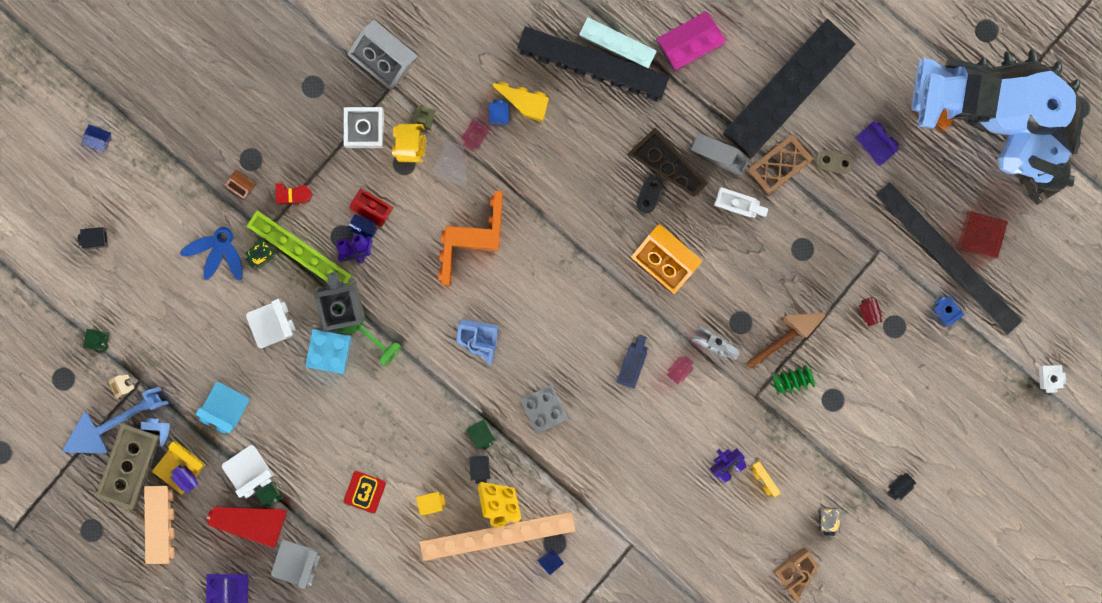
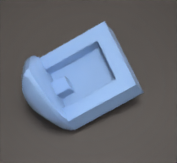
[141,418,170,446]

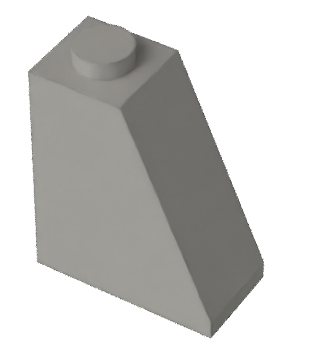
[691,133,749,176]

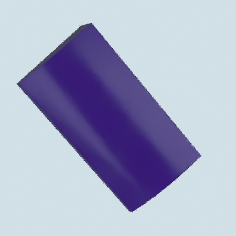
[206,574,248,603]

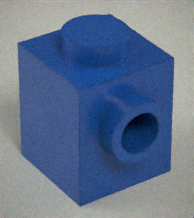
[489,100,509,125]

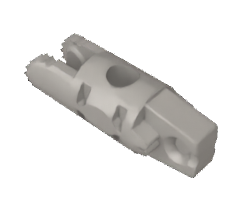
[691,326,740,360]

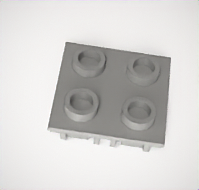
[520,384,568,434]

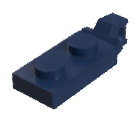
[617,335,648,389]

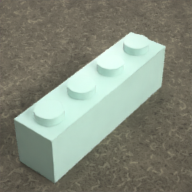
[579,18,656,69]

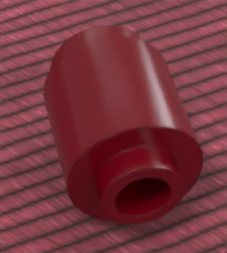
[859,297,883,327]

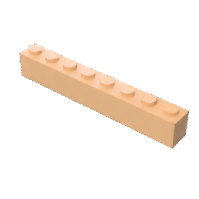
[420,511,575,561]

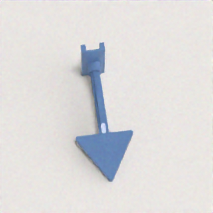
[63,387,169,453]

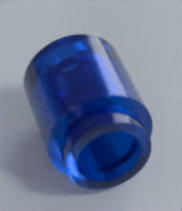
[348,214,378,238]

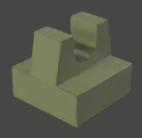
[412,105,436,129]

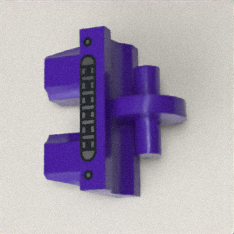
[336,234,373,264]
[709,448,747,483]

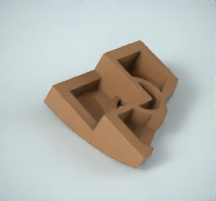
[773,548,819,603]

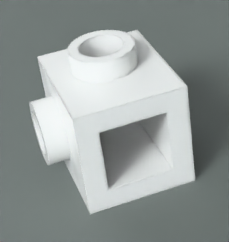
[1039,365,1066,393]

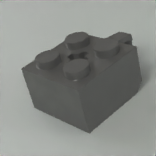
[315,271,365,331]

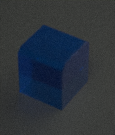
[537,548,564,575]

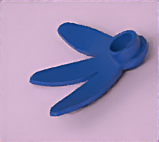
[180,227,243,280]

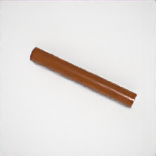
[747,329,797,369]

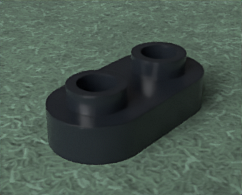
[637,176,663,214]

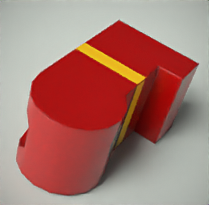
[275,184,313,204]

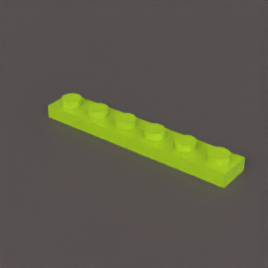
[247,210,352,283]

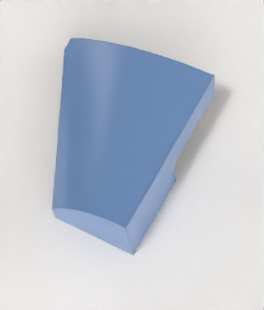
[456,319,499,365]

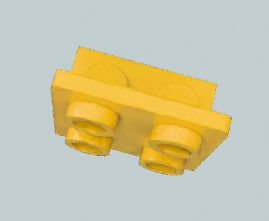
[153,441,206,495]

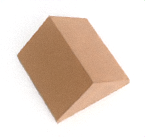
[782,313,825,338]

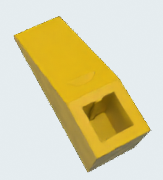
[493,81,549,122]

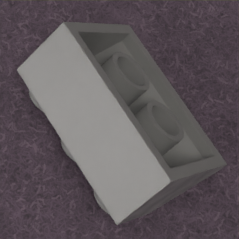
[347,20,418,90]

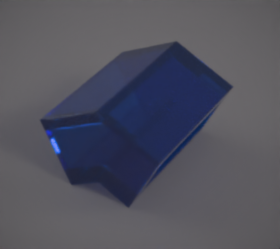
[81,125,111,152]

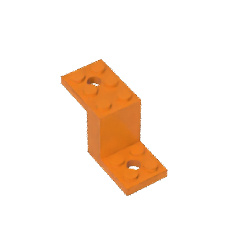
[438,191,503,287]

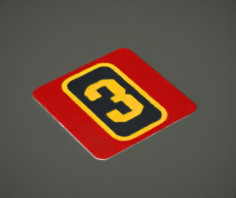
[344,471,386,513]

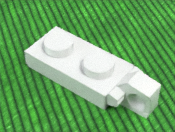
[714,187,768,218]

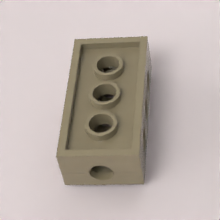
[96,423,160,510]

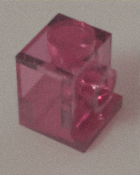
[461,119,490,151]

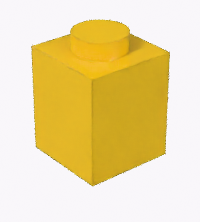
[416,491,446,516]

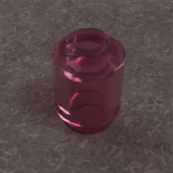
[666,356,694,384]

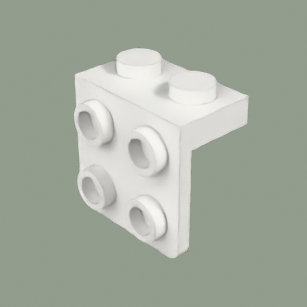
[246,299,296,348]
[222,445,274,498]

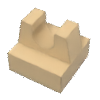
[108,375,134,399]

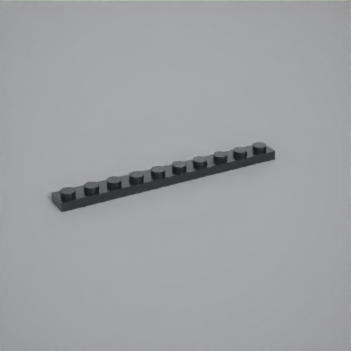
[875,182,1022,334]

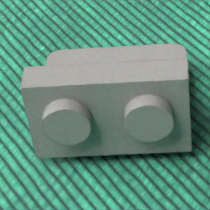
[271,540,320,589]

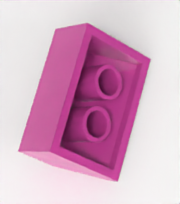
[656,12,726,72]

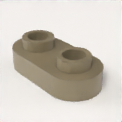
[816,150,854,174]

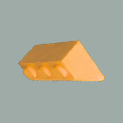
[631,224,703,294]

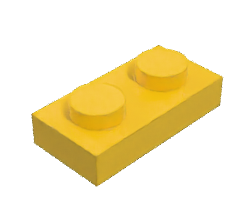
[751,461,780,498]

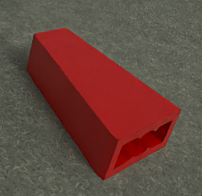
[206,506,288,548]

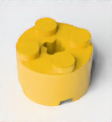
[392,124,426,163]

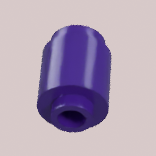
[170,465,199,493]

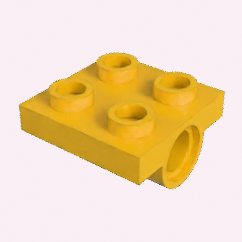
[477,482,521,527]

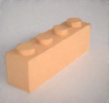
[144,485,175,564]

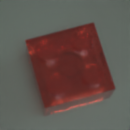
[957,211,1008,260]

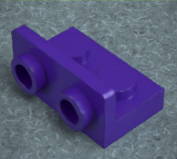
[855,121,899,166]

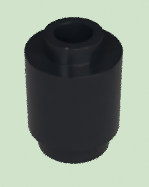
[888,472,916,501]

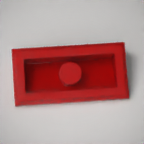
[349,188,394,227]

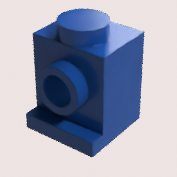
[933,296,965,327]

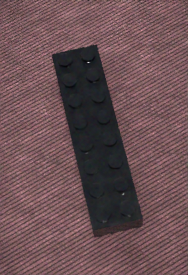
[723,18,855,159]

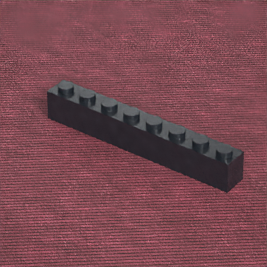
[517,26,670,102]

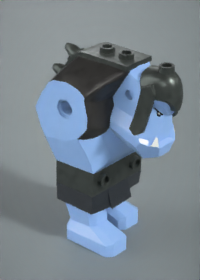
[912,49,1084,191]

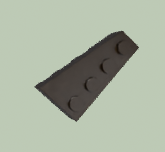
[628,128,708,197]

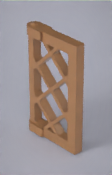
[748,134,813,196]

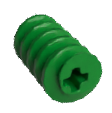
[773,365,815,396]

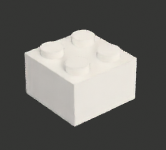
[344,107,384,148]

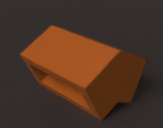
[225,170,256,199]

